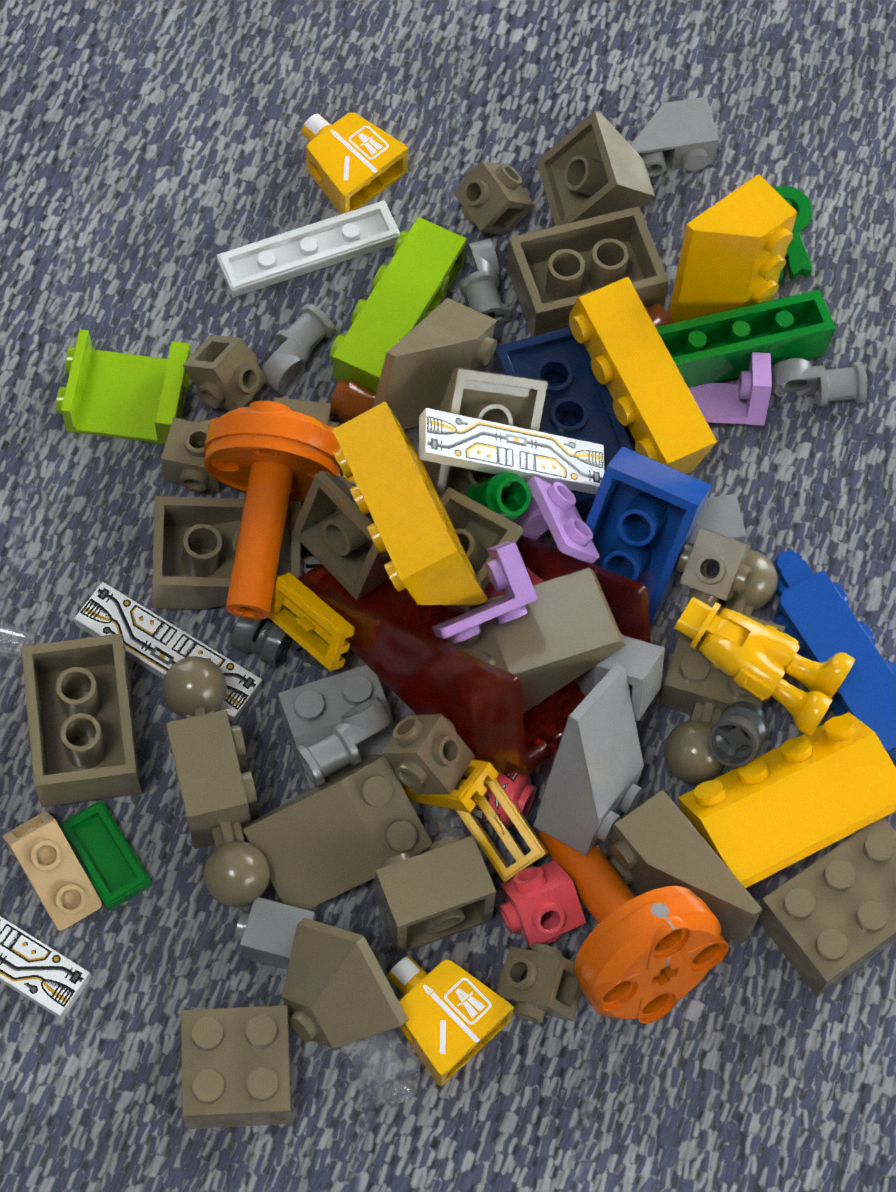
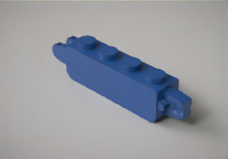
[773,549,896,767]

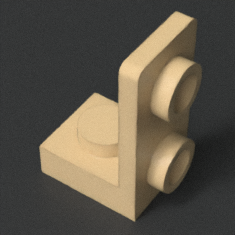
[2,811,102,931]

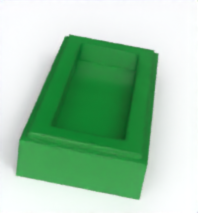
[58,800,153,912]

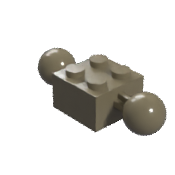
[658,550,785,784]
[162,656,270,907]

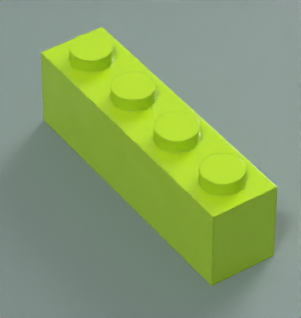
[329,217,467,392]

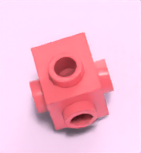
[499,860,586,948]

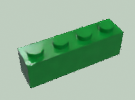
[656,289,836,388]

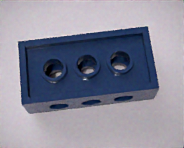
[493,327,633,523]

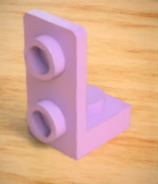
[689,352,772,426]
[512,475,600,564]
[432,541,538,643]

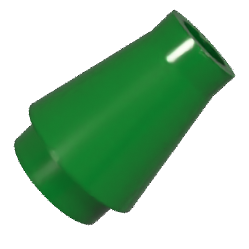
[466,472,531,521]

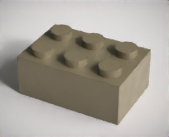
[506,206,669,337]
[21,633,142,807]
[757,818,896,997]

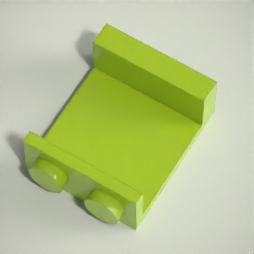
[56,329,192,444]

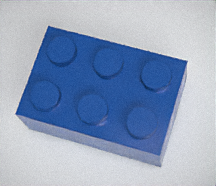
[566,447,712,630]

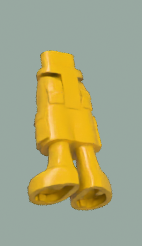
[673,596,855,736]

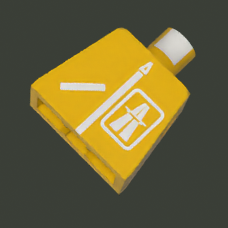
[301,113,408,214]
[387,955,514,1087]

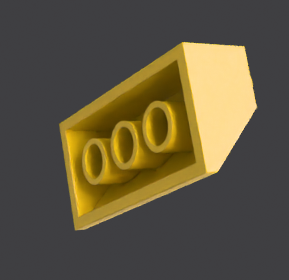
[668,174,797,322]
[569,277,717,474]
[332,401,488,605]
[677,712,896,888]

